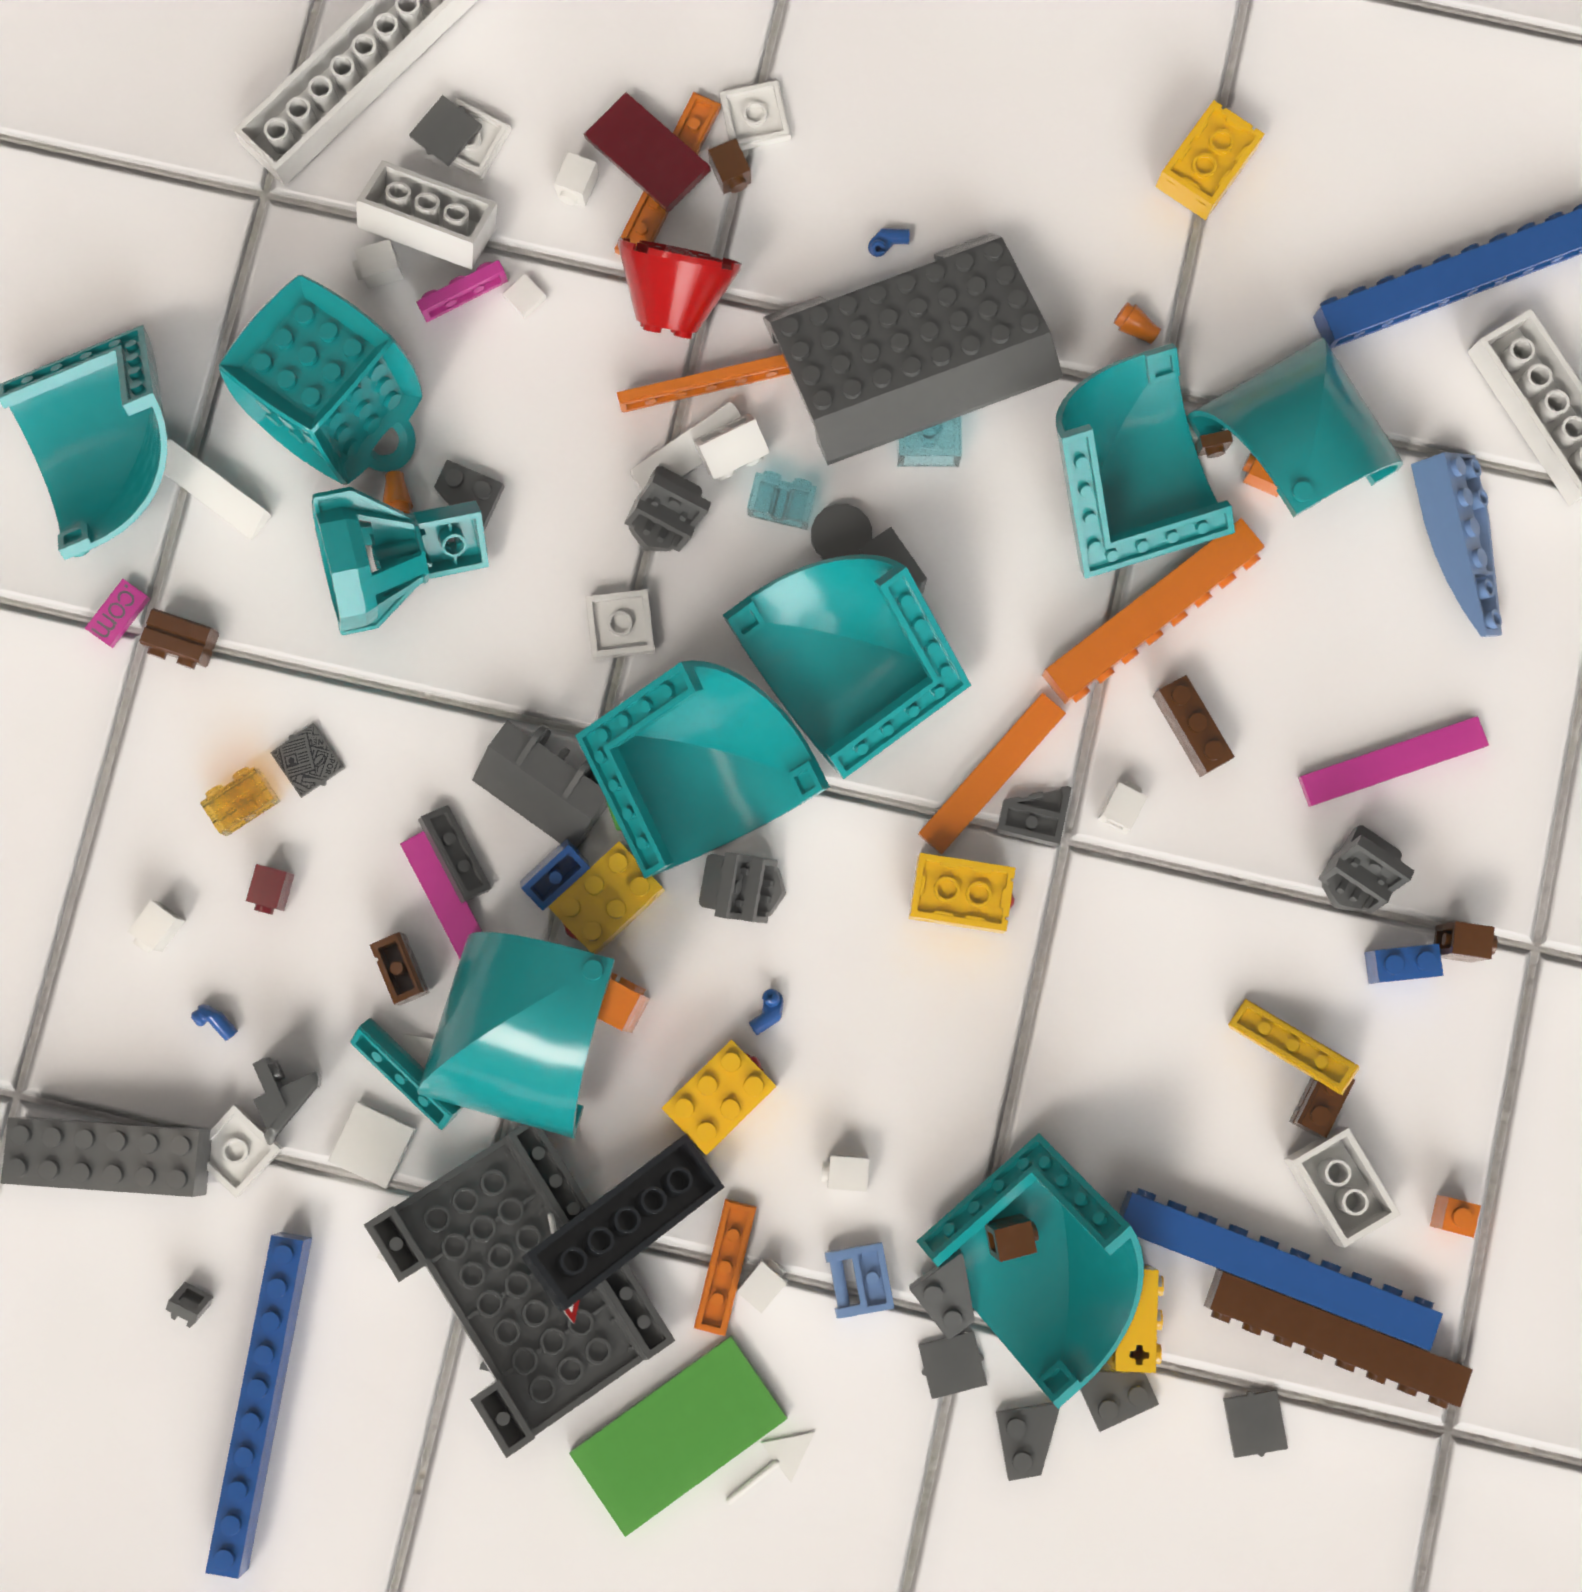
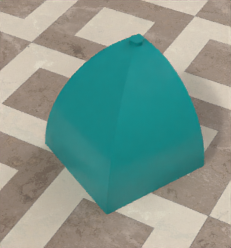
[0,325,167,560]
[1186,337,1403,518]
[1056,343,1235,579]
[722,554,971,779]
[575,660,830,878]
[417,932,615,1139]
[916,1133,1144,1409]

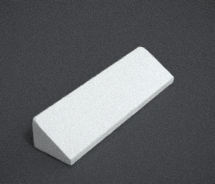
[630,401,742,490]
[164,438,271,540]

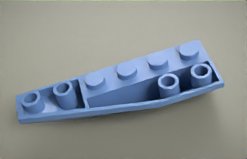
[1411,452,1502,637]

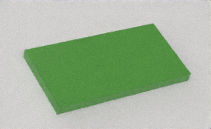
[569,1335,788,1537]

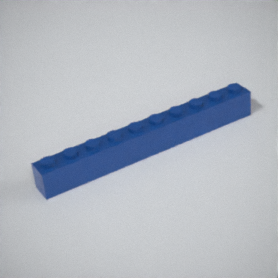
[1313,204,1582,349]
[1119,1188,1443,1351]
[205,1232,313,1579]

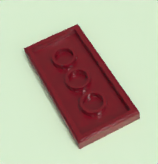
[583,92,711,213]

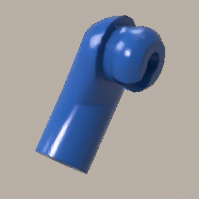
[868,228,910,257]
[748,989,784,1035]
[191,1004,238,1041]

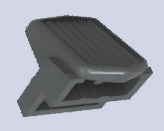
[624,466,711,552]
[1318,825,1415,914]
[699,852,786,923]
[252,1057,321,1145]

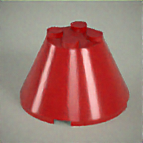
[618,238,742,339]

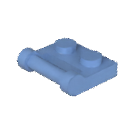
[824,1242,894,1319]

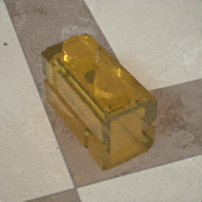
[200,767,281,836]

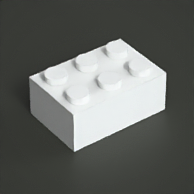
[1284,1127,1401,1248]

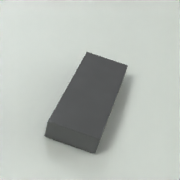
[418,805,492,904]

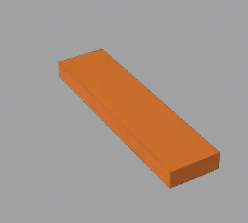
[694,1199,757,1336]

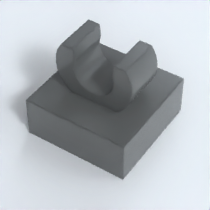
[165,1282,213,1328]

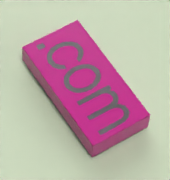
[85,579,151,648]

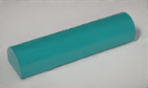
[350,1018,463,1130]

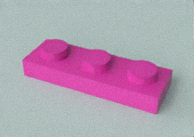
[416,260,508,322]

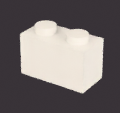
[693,414,770,480]

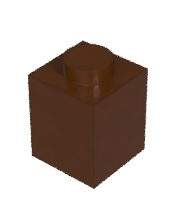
[708,138,751,195]
[985,1213,1039,1262]

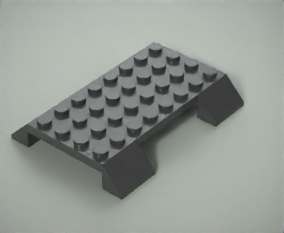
[763,233,1063,465]
[364,1124,675,1458]

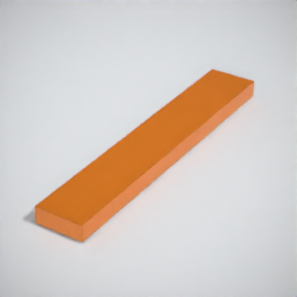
[614,92,721,255]
[617,354,791,413]
[918,693,1066,855]

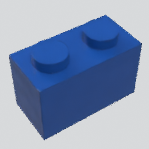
[520,839,590,911]
[1364,944,1444,984]

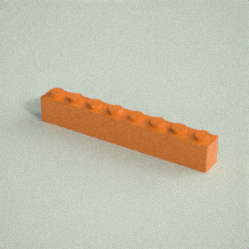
[1042,518,1265,704]

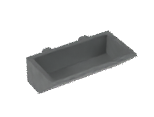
[472,720,608,848]

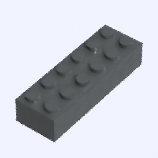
[1,1117,212,1197]

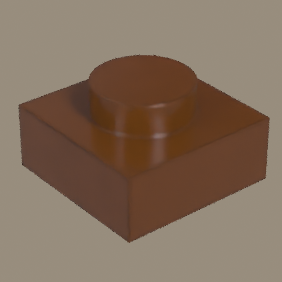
[1194,430,1233,458]

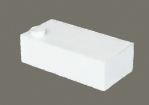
[356,160,497,270]

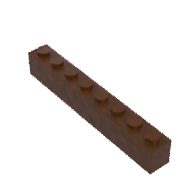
[1203,1269,1473,1409]

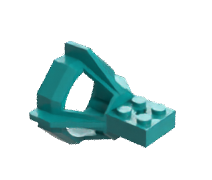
[312,487,489,635]

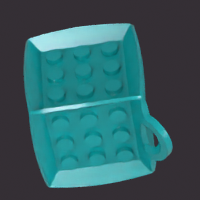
[219,275,422,485]

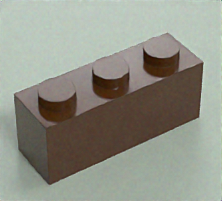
[1152,675,1235,777]

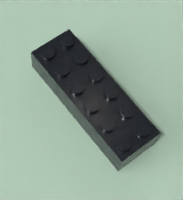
[521,1134,724,1312]

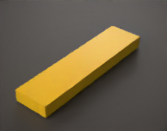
[1228,998,1360,1095]

